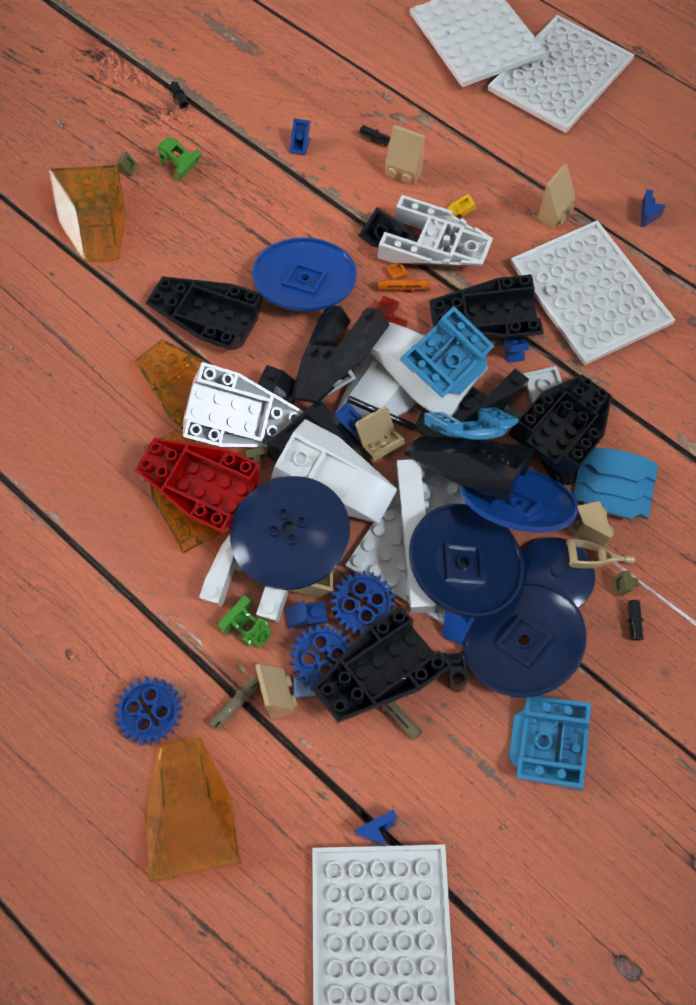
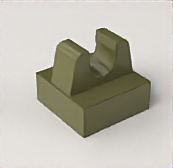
[115,152,137,176]
[245,446,265,466]
[613,570,639,596]

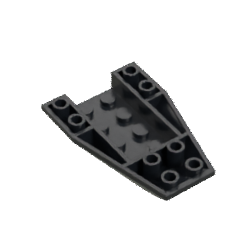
[429,274,544,339]
[146,276,263,351]
[313,606,453,723]

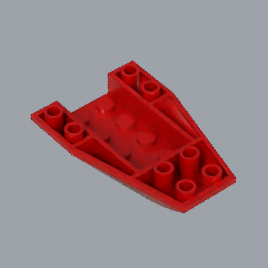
[135,438,261,533]

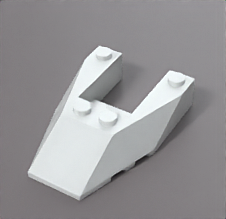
[377,195,493,266]
[199,524,294,624]

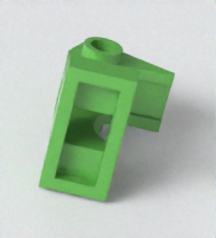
[158,137,201,182]
[218,595,272,648]

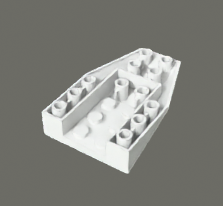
[336,352,417,418]

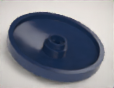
[522,537,595,608]

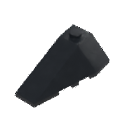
[358,207,419,247]
[258,365,295,404]

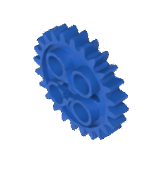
[330,570,396,636]
[289,624,353,690]
[114,677,183,746]

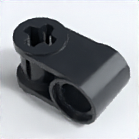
[443,650,468,692]

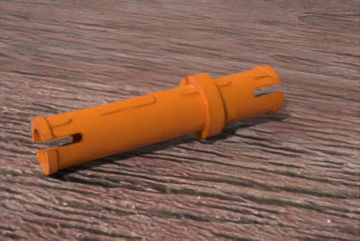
[378,278,430,292]

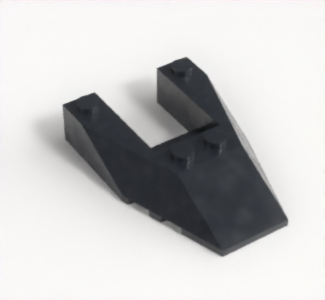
[291,305,390,404]
[414,369,529,437]

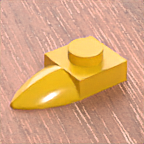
[447,194,477,217]

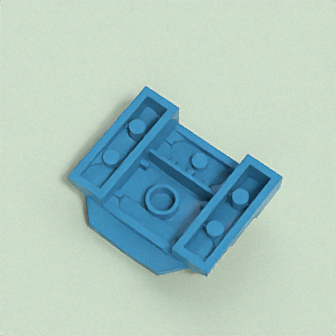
[400,306,494,398]
[425,407,518,440]
[573,448,658,520]
[509,696,591,792]

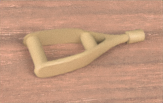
[566,538,635,569]

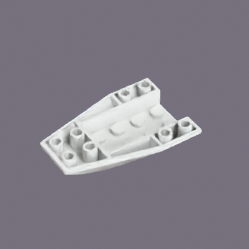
[370,322,489,417]
[183,362,304,447]
[270,419,398,524]

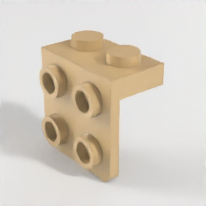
[355,406,405,461]

